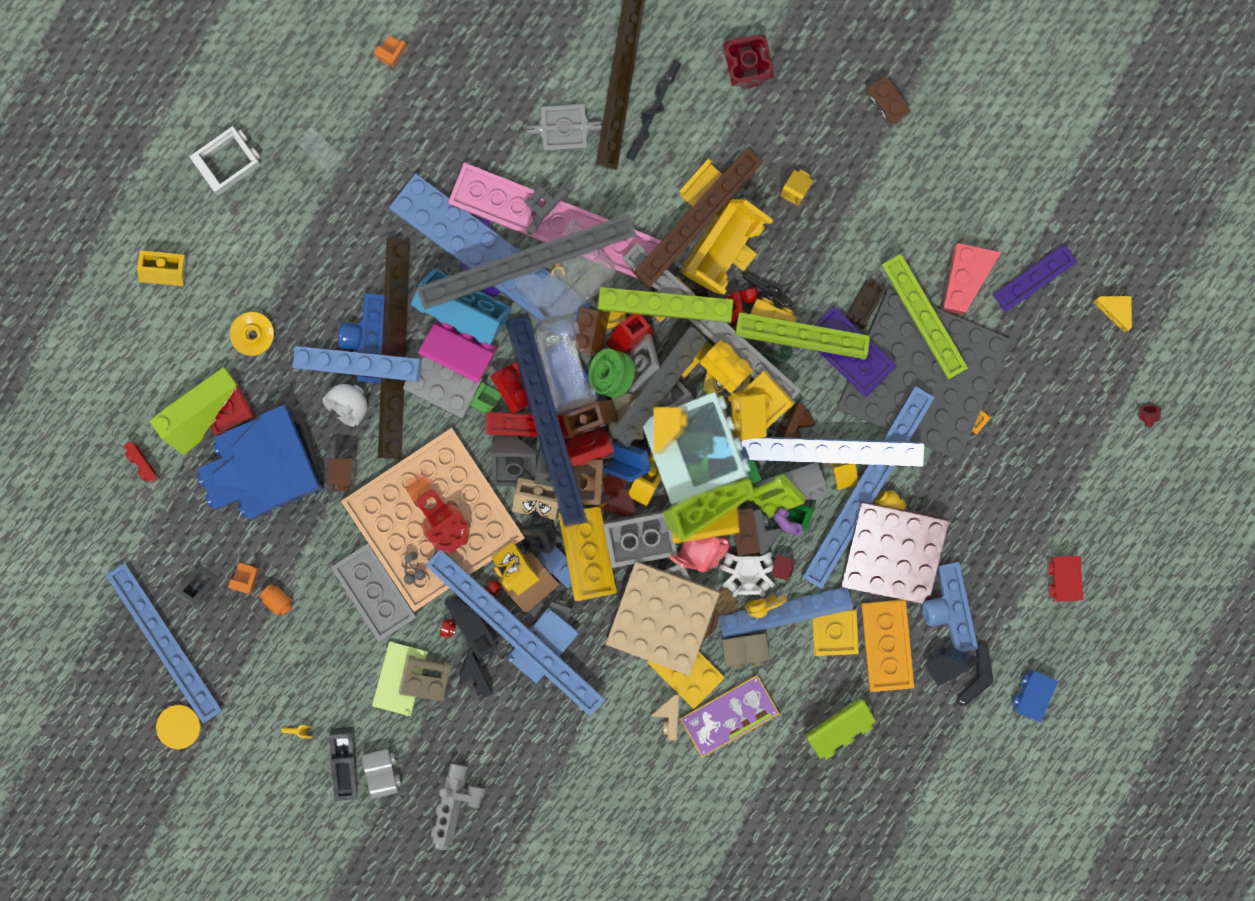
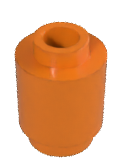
[259,584,293,616]

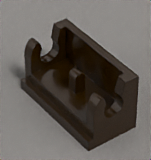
[845,279,887,328]

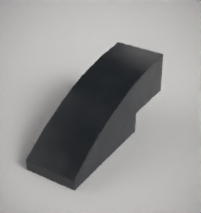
[329,727,357,801]

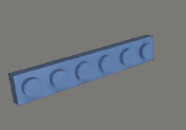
[292,346,422,382]
[718,587,853,639]

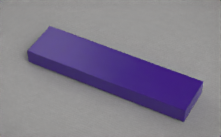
[993,244,1077,313]

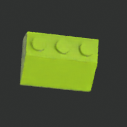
[804,698,876,759]

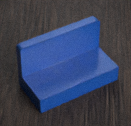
[603,440,651,482]

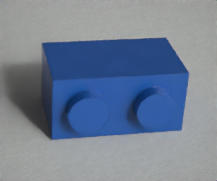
[1012,670,1058,722]

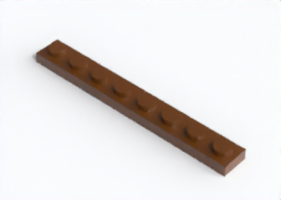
[632,148,763,288]

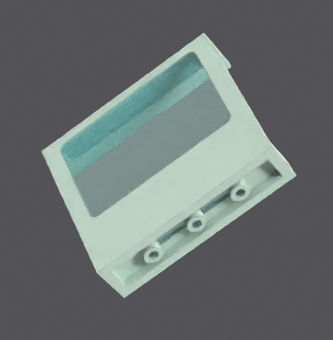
[643,392,751,505]

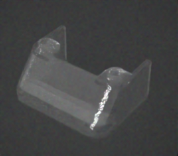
[533,312,597,415]

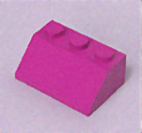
[418,320,499,383]

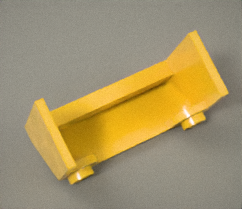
[680,199,773,294]

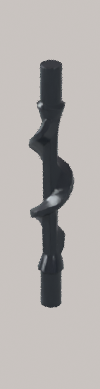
[626,60,682,162]

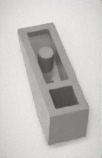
[754,462,828,502]

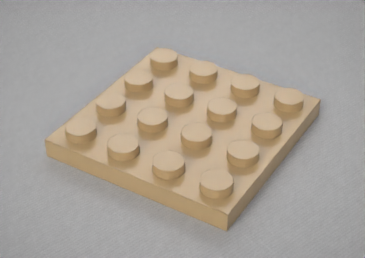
[606,561,720,676]

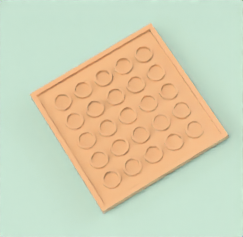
[341,428,525,612]

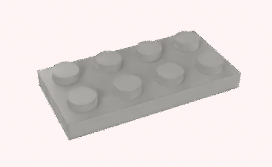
[331,543,417,642]

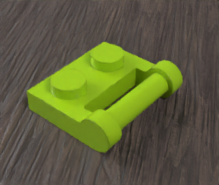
[748,474,806,517]

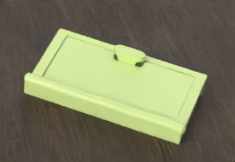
[372,641,428,716]

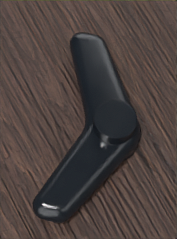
[742,272,793,308]
[956,642,993,706]

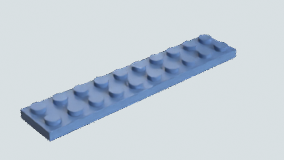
[389,173,592,339]

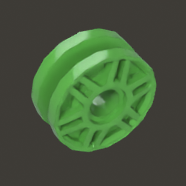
[588,348,635,398]

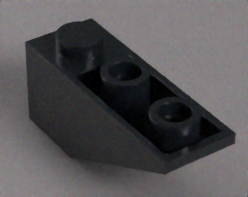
[444,596,498,661]

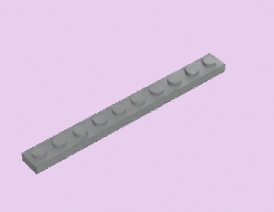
[622,243,801,400]

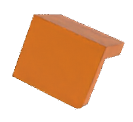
[374,36,408,68]
[228,563,260,594]

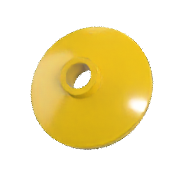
[230,312,274,356]

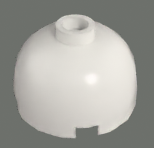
[323,384,368,427]

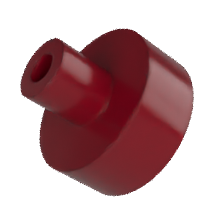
[1138,404,1161,427]

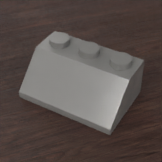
[603,509,677,568]

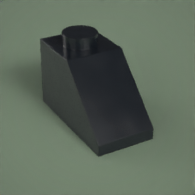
[924,647,980,687]

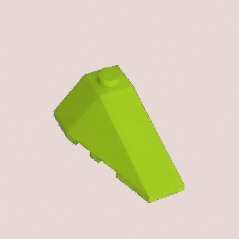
[149,367,238,455]
[663,477,755,542]

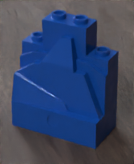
[197,405,324,520]

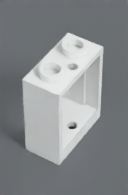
[189,126,261,196]

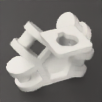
[718,552,775,598]

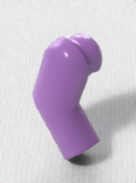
[774,508,802,535]

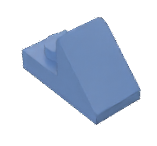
[537,546,572,588]

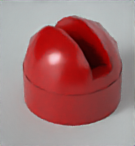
[740,288,758,304]
[483,580,502,597]

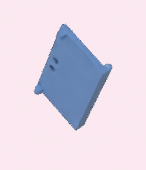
[507,607,580,684]

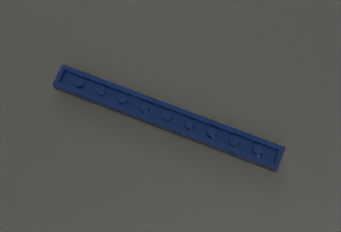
[506,316,587,527]

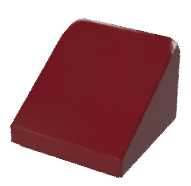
[772,555,795,581]

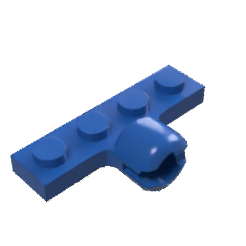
[338,293,384,383]

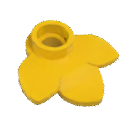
[745,594,787,618]

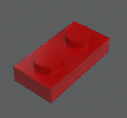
[124,441,160,483]

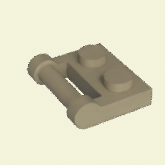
[399,655,451,701]

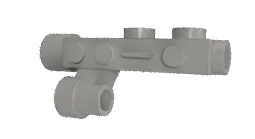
[431,763,486,850]

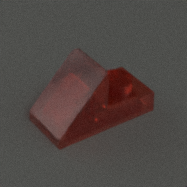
[598,475,637,517]

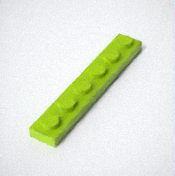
[881,254,968,380]
[598,287,733,323]
[735,312,870,359]

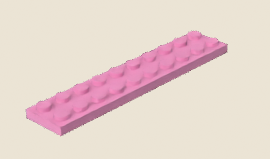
[448,163,662,280]

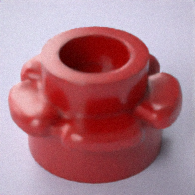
[439,618,456,640]

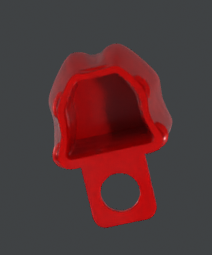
[416,490,470,553]

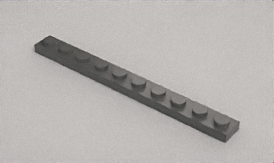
[417,214,636,310]

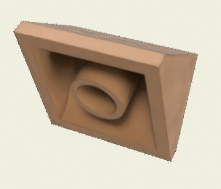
[572,460,603,506]
[498,551,560,613]

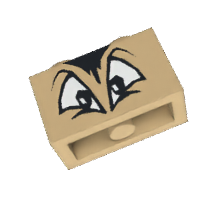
[512,478,558,520]

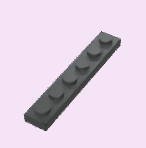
[611,326,707,447]

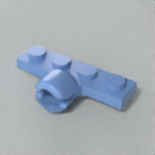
[923,562,978,652]

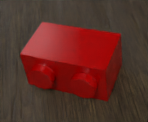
[1047,556,1083,602]

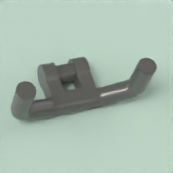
[524,182,575,235]

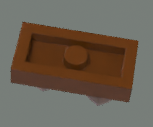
[774,402,816,438]

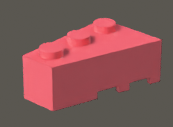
[941,243,1001,315]

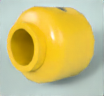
[873,490,906,510]

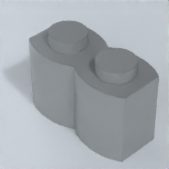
[362,748,402,799]

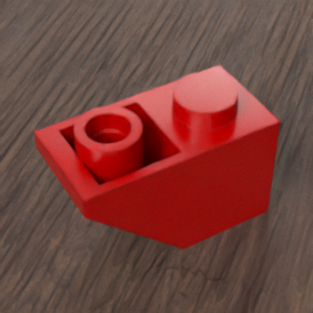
[606,314,655,354]

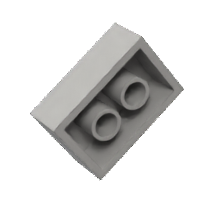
[403,354,483,420]

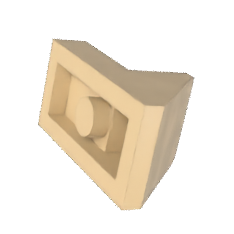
[651,694,679,740]

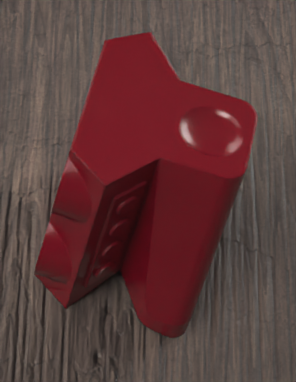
[722,34,775,89]

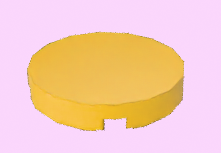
[156,705,202,749]

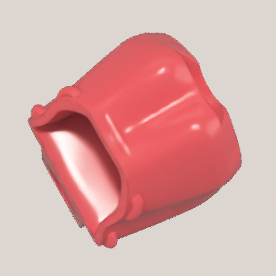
[669,535,730,572]

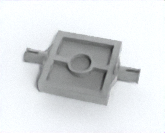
[527,104,601,152]

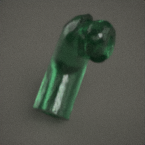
[761,345,793,365]

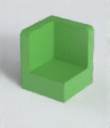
[470,382,501,414]

